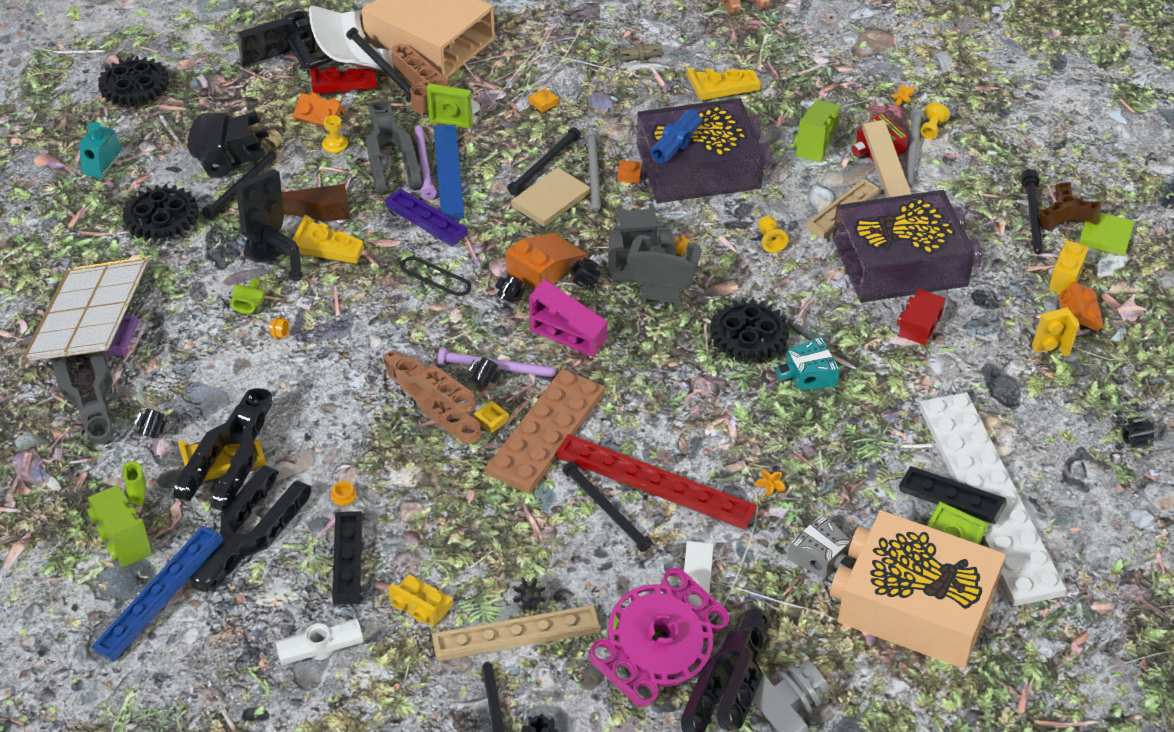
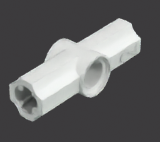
[275,618,363,666]

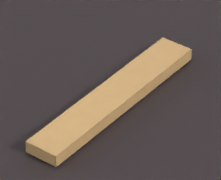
[431,604,601,662]

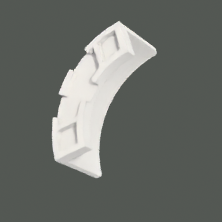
[309,6,389,71]

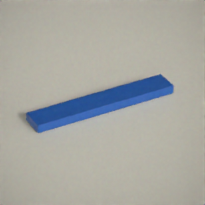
[434,125,464,220]
[92,525,224,662]

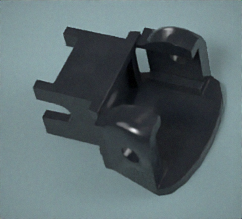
[188,111,269,178]

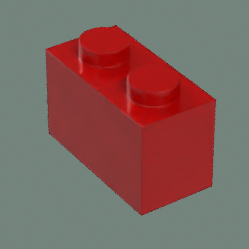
[897,289,946,346]

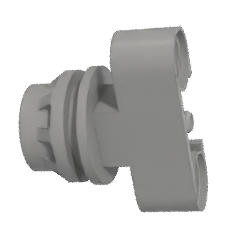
[752,660,830,732]

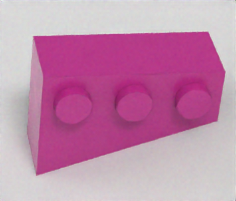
[529,279,608,356]

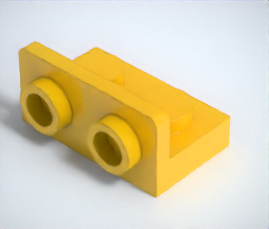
[1032,307,1079,357]
[388,574,453,627]

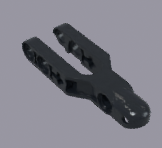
[173,388,272,511]
[189,465,311,592]
[681,608,769,732]

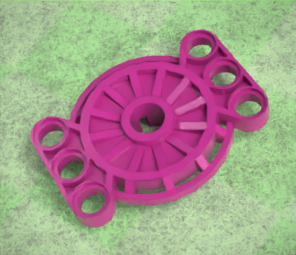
[588,568,729,707]

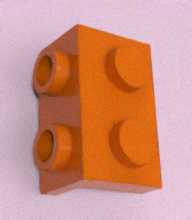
[292,93,346,128]
[1058,282,1103,332]

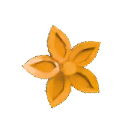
[891,84,915,107]
[754,469,786,497]

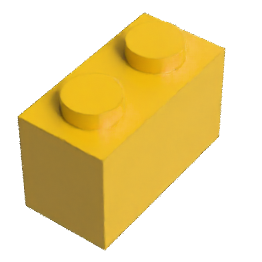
[1048,240,1089,293]

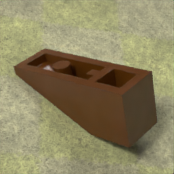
[282,184,350,222]

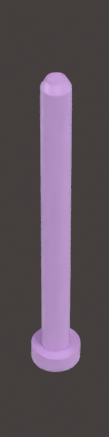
[415,125,437,200]
[438,347,556,377]

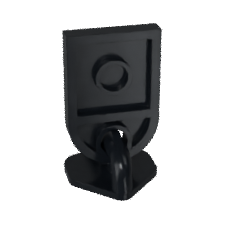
[237,10,336,69]
[236,169,303,280]

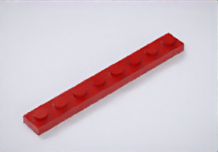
[556,434,757,530]

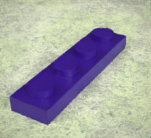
[385,188,468,247]

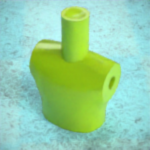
[230,278,265,314]
[122,461,146,507]

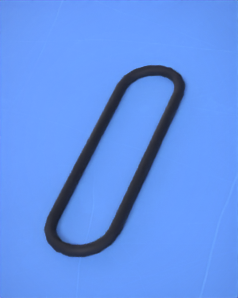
[400,257,471,296]

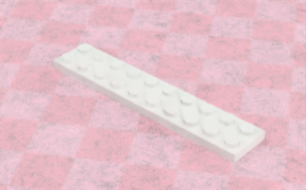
[919,393,1066,607]

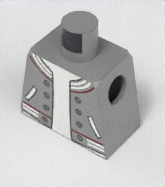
[788,514,856,578]

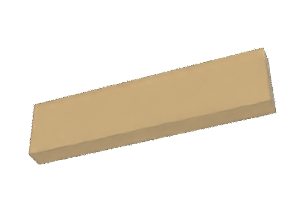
[862,120,912,205]
[806,179,881,239]

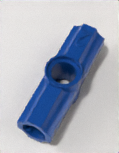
[650,109,702,164]

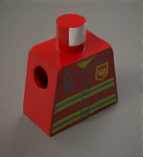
[851,113,908,162]

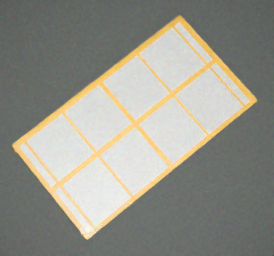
[21,257,149,362]

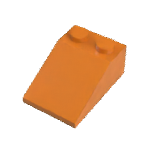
[505,233,588,290]

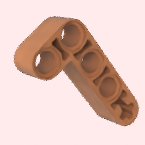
[392,44,448,113]

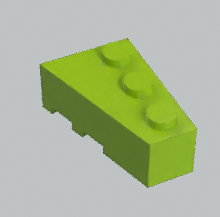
[794,100,842,162]
[87,485,152,568]

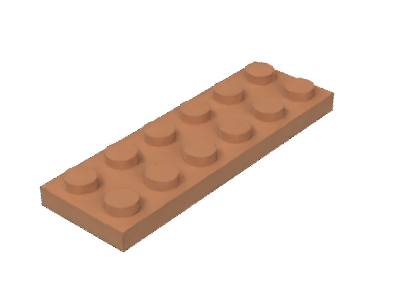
[485,369,605,494]

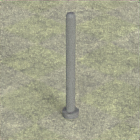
[905,109,926,187]
[584,130,601,212]

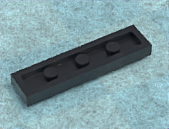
[899,466,1007,525]
[332,511,363,605]

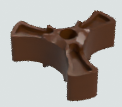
[1039,182,1101,231]

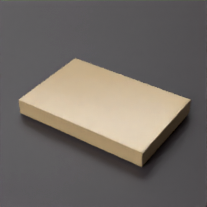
[511,167,591,227]

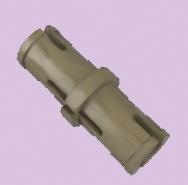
[618,42,662,62]

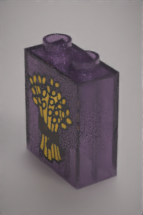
[636,98,773,203]
[832,190,982,303]

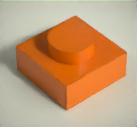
[617,160,642,183]

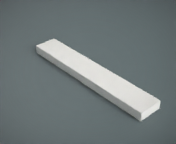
[674,541,713,683]

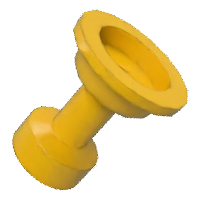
[920,102,950,139]
[322,115,348,153]
[758,216,789,253]

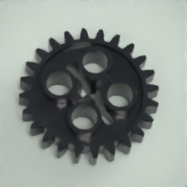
[98,56,169,108]
[122,184,199,242]
[710,299,789,363]

